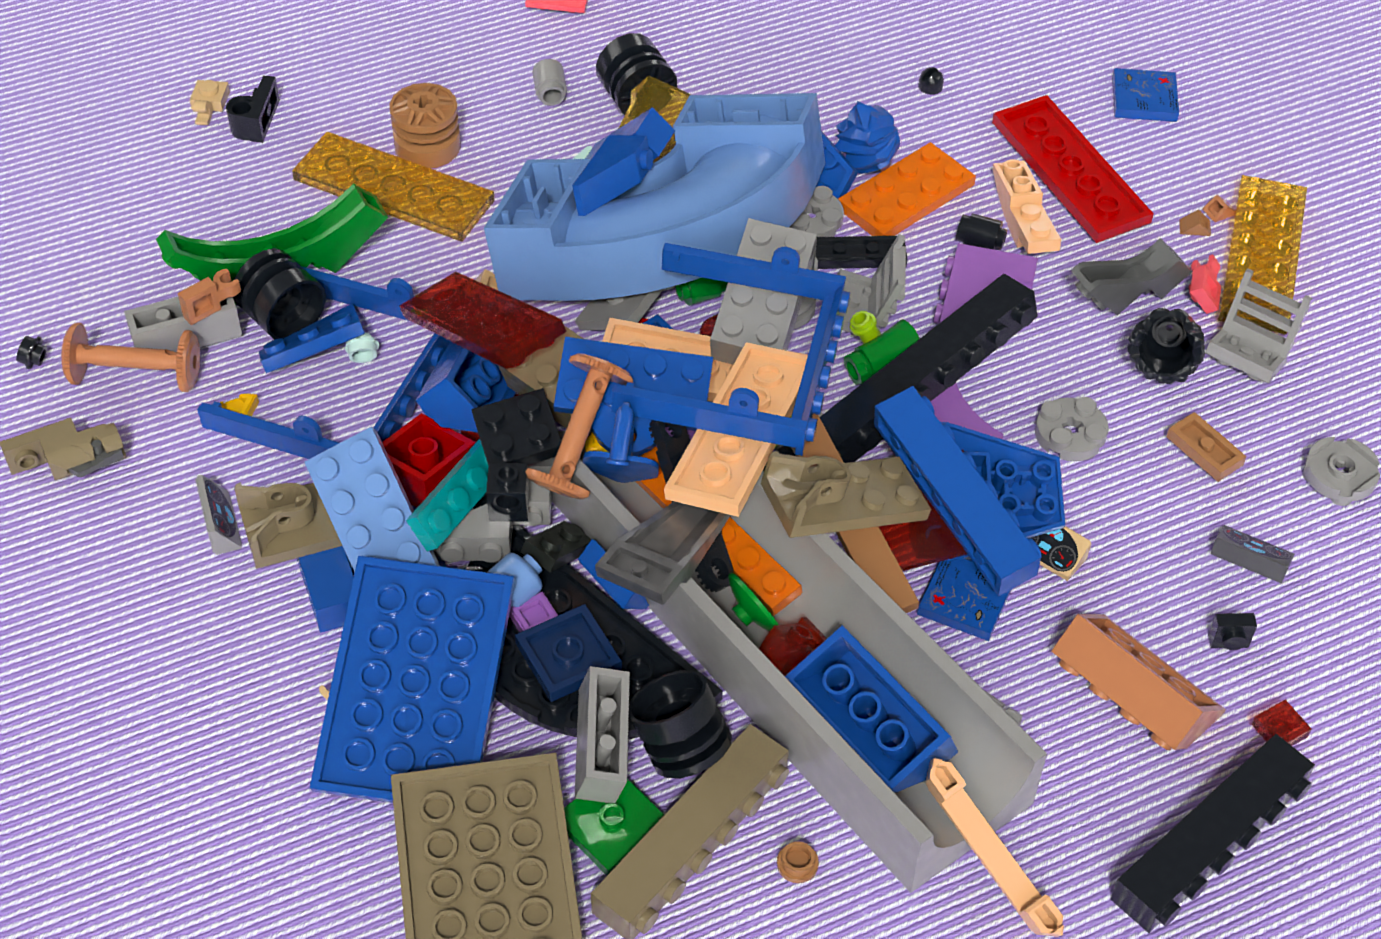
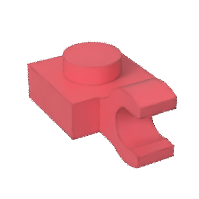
[1189,254,1221,314]

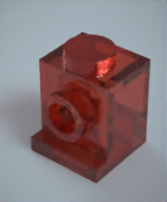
[759,617,827,676]

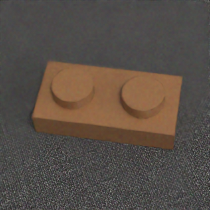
[1166,412,1246,482]

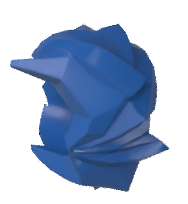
[835,101,900,174]

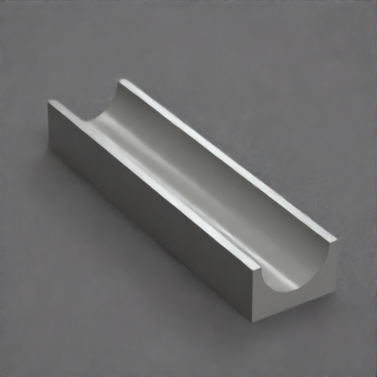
[527,430,1047,893]

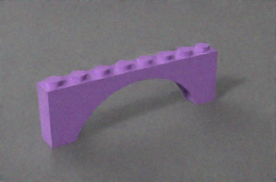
[931,243,1038,439]

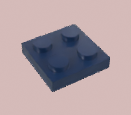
[515,604,622,702]

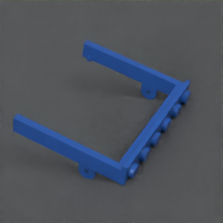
[611,243,850,456]
[197,266,462,459]

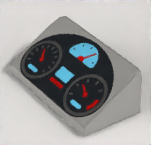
[195,475,242,555]

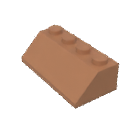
[1052,614,1226,751]

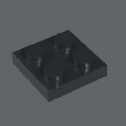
[471,388,561,466]

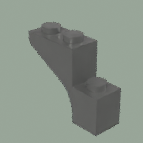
[1071,238,1193,316]

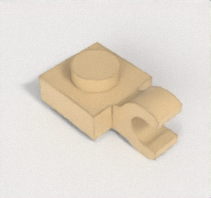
[190,80,230,125]

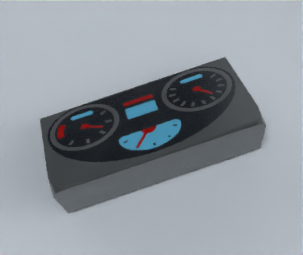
[1211,525,1295,584]

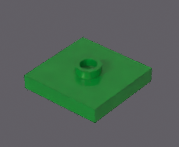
[564,779,664,876]

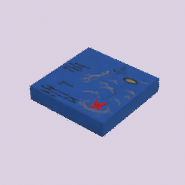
[1112,68,1179,122]
[917,558,1012,641]

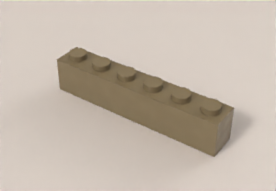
[591,724,789,939]

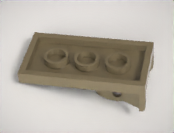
[761,451,931,538]
[234,482,342,569]

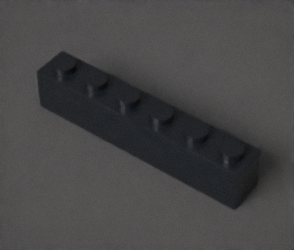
[1110,734,1315,933]

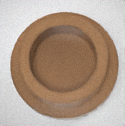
[777,841,819,883]

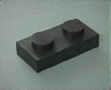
[521,521,592,573]

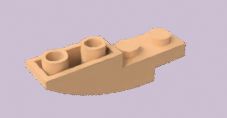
[993,159,1061,254]

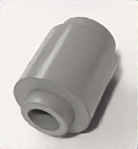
[532,59,567,106]

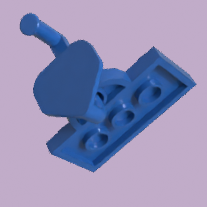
[554,337,713,483]

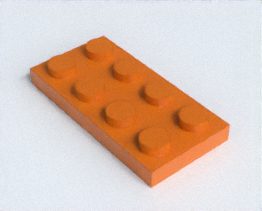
[838,142,976,236]

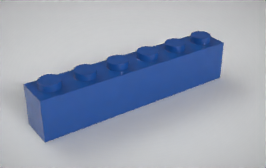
[874,386,1041,597]

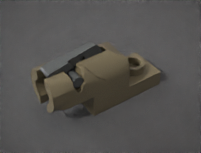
[0,417,127,480]

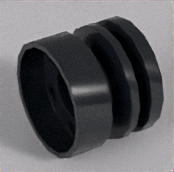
[596,33,677,119]
[233,248,326,340]
[629,670,732,779]

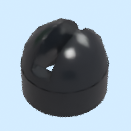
[918,67,944,95]

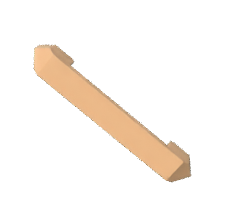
[926,758,1064,937]

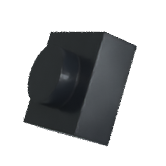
[1208,613,1257,650]

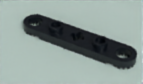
[649,420,734,593]

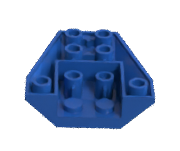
[908,422,1065,561]

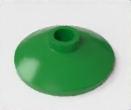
[728,572,783,635]

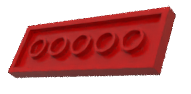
[992,95,1154,243]

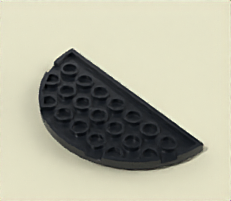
[463,525,723,739]

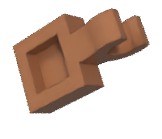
[178,269,241,325]

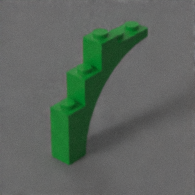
[156,184,389,305]

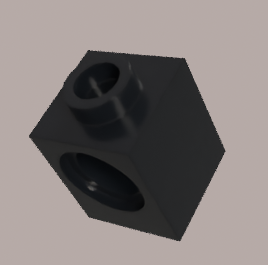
[486,463,530,522]

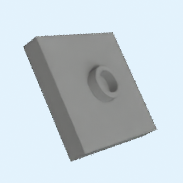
[575,289,663,330]

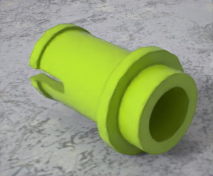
[850,311,881,344]

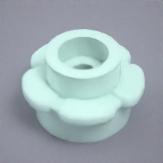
[345,333,380,363]

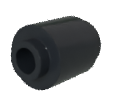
[956,213,1008,250]

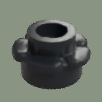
[16,336,47,369]

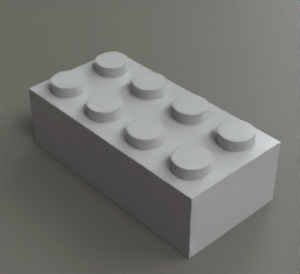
[710,218,817,365]

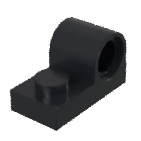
[226,75,280,143]

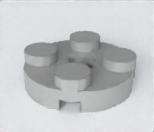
[789,186,844,237]
[1035,397,1109,461]
[1302,437,1380,506]

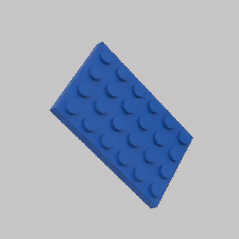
[309,556,515,803]

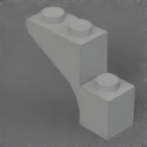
[433,466,552,562]

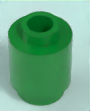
[675,278,728,306]

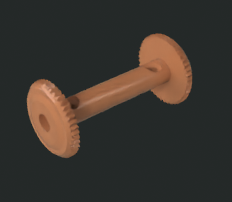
[61,323,200,392]
[525,353,633,500]

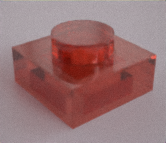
[1251,699,1312,746]

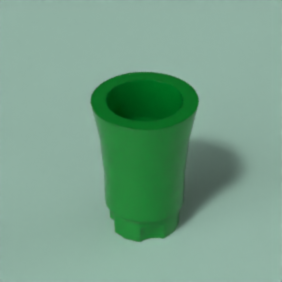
[843,319,920,385]

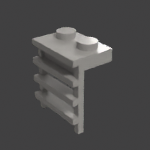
[837,234,906,333]
[1205,269,1312,383]

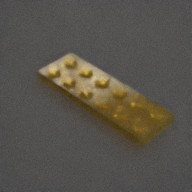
[292,132,495,242]
[1218,175,1307,335]

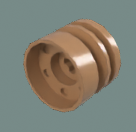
[389,83,461,169]

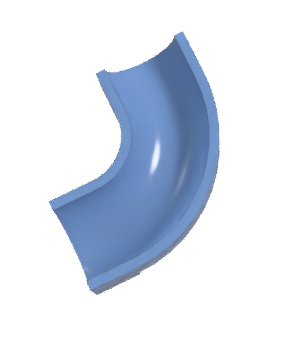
[484,93,825,301]

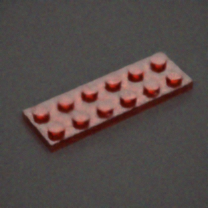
[399,272,567,369]

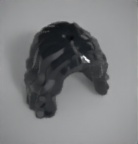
[1127,308,1205,384]

